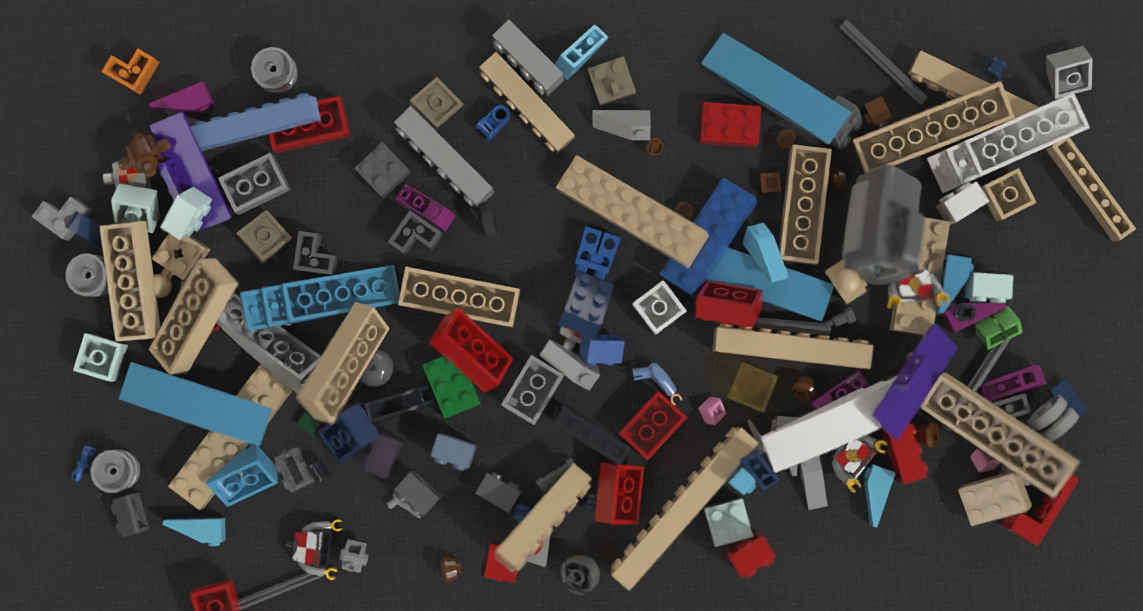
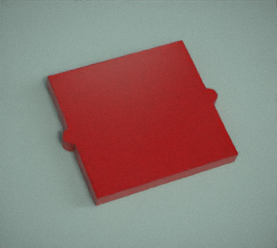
[484,543,517,583]

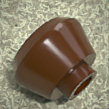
[791,376,817,401]
[915,422,939,448]
[441,556,462,583]

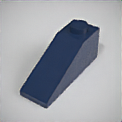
[740,450,781,490]

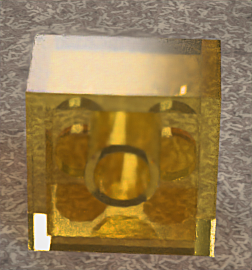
[726,362,778,413]

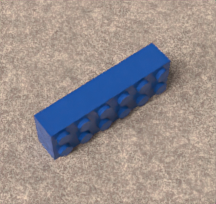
[660,178,757,298]

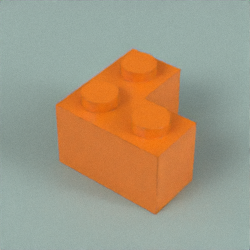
[101,49,160,95]

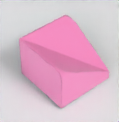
[698,397,727,425]
[971,448,1001,473]

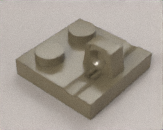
[588,57,636,105]
[409,77,463,130]
[237,210,292,263]

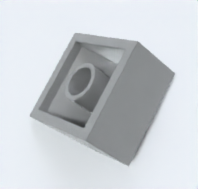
[1046,46,1093,99]

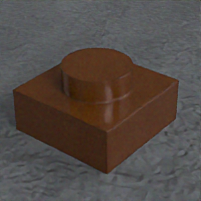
[760,172,781,193]

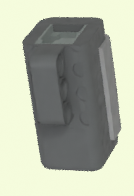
[842,165,925,285]

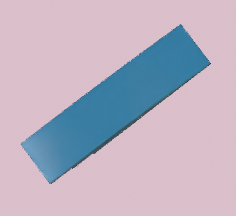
[701,33,851,145]
[706,248,834,321]
[240,265,400,332]
[119,362,273,446]

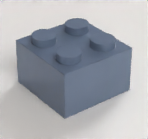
[431,433,477,471]

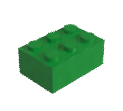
[423,356,482,419]

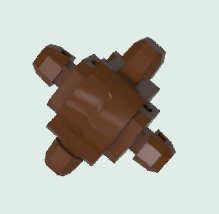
[118,132,171,177]

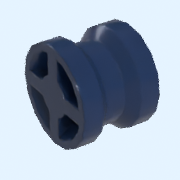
[983,57,1007,80]
[583,492,597,511]
[512,503,534,522]

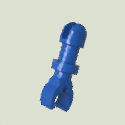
[71,446,96,482]

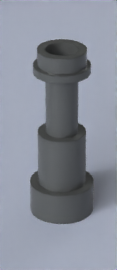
[815,307,856,335]
[535,457,576,493]

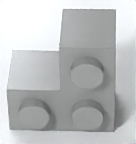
[32,197,92,241]

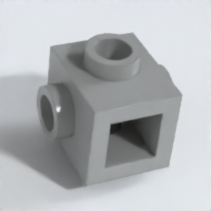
[339,539,369,573]

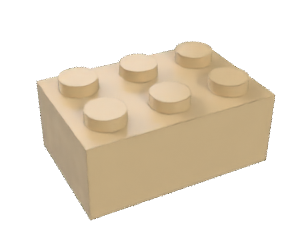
[958,470,1032,526]

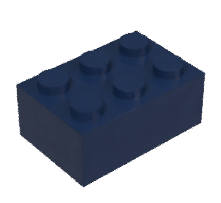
[558,271,614,339]
[318,404,379,464]

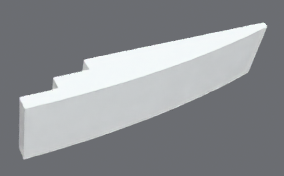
[927,93,1090,193]
[760,377,896,473]

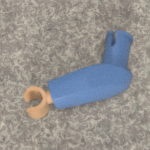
[632,363,682,405]

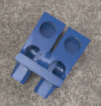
[575,227,621,280]

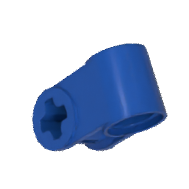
[475,105,510,141]

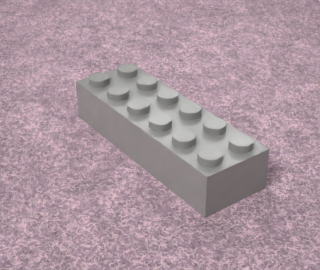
[394,106,494,208]

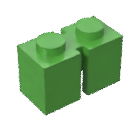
[974,306,1022,350]

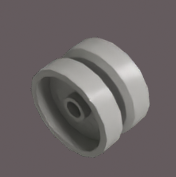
[251,47,298,94]
[66,254,109,297]
[1027,395,1079,442]
[91,449,140,493]

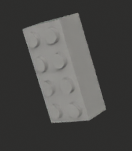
[492,20,564,97]

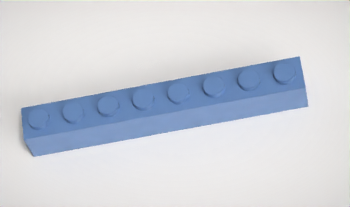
[191,94,320,151]

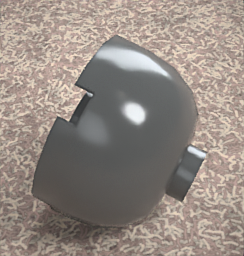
[359,349,394,387]
[560,555,600,595]

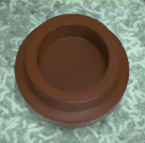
[777,129,796,148]
[645,137,664,156]
[830,169,846,188]
[674,202,693,220]

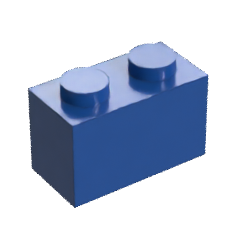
[579,335,625,366]

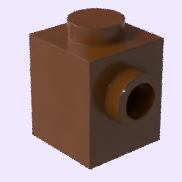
[861,96,892,128]

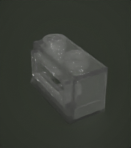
[274,447,315,493]

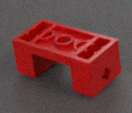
[1001,475,1079,546]

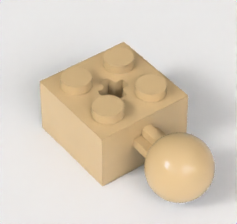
[152,233,210,298]
[825,258,868,304]

